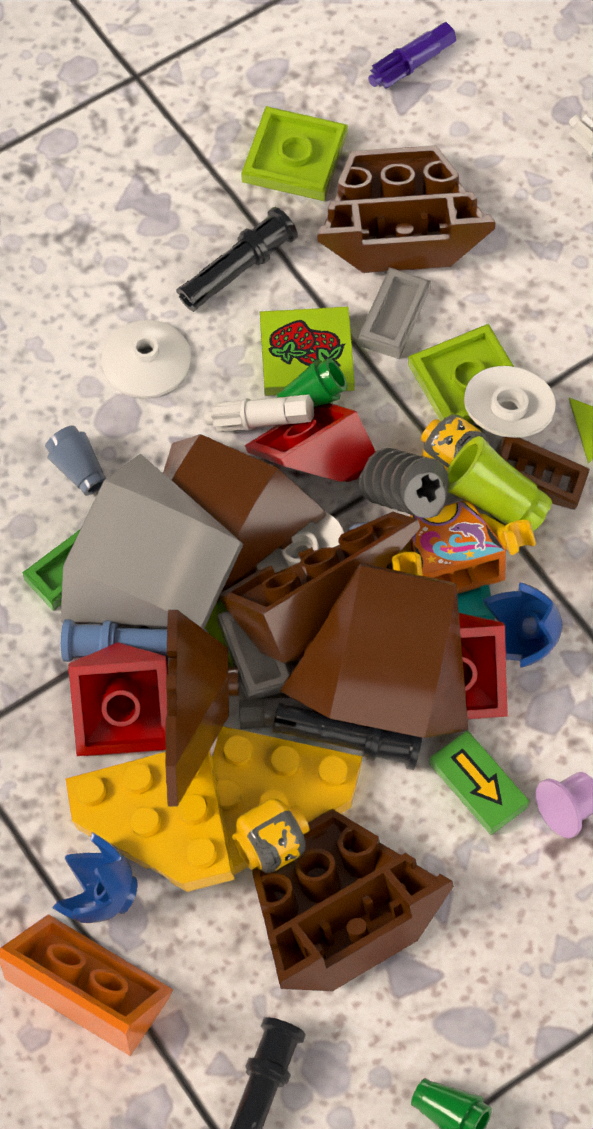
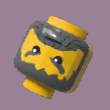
[421,414,489,471]
[232,799,310,873]

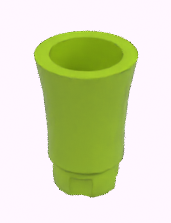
[447,436,552,532]

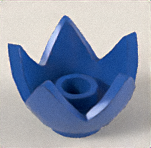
[483,582,563,668]
[52,832,138,923]

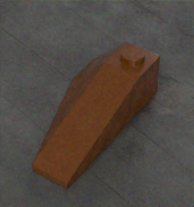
[219,512,421,663]
[165,609,239,807]

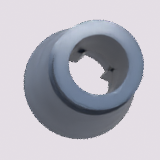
[45,425,106,496]

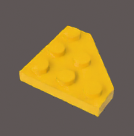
[212,726,362,875]
[65,750,235,892]

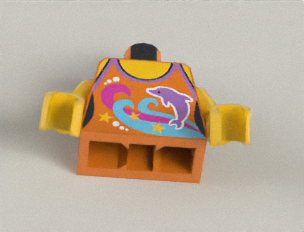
[390,500,537,594]

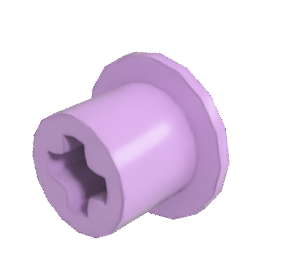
[536,772,593,839]

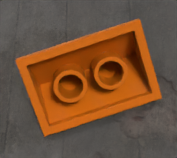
[0,914,173,1056]

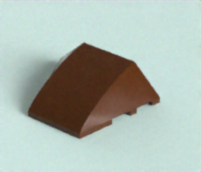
[317,145,495,273]
[163,434,326,603]
[280,563,469,738]
[251,809,454,991]

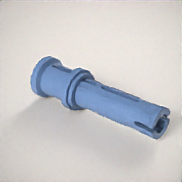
[61,619,208,662]

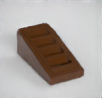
[495,436,590,510]

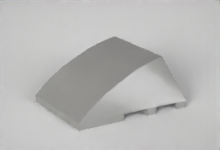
[61,453,244,629]

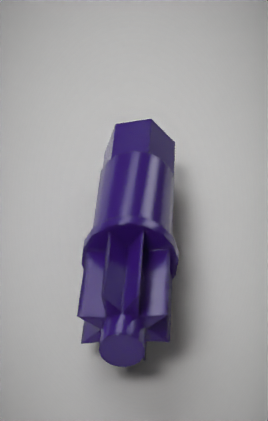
[368,22,457,89]

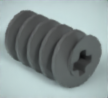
[358,448,449,518]

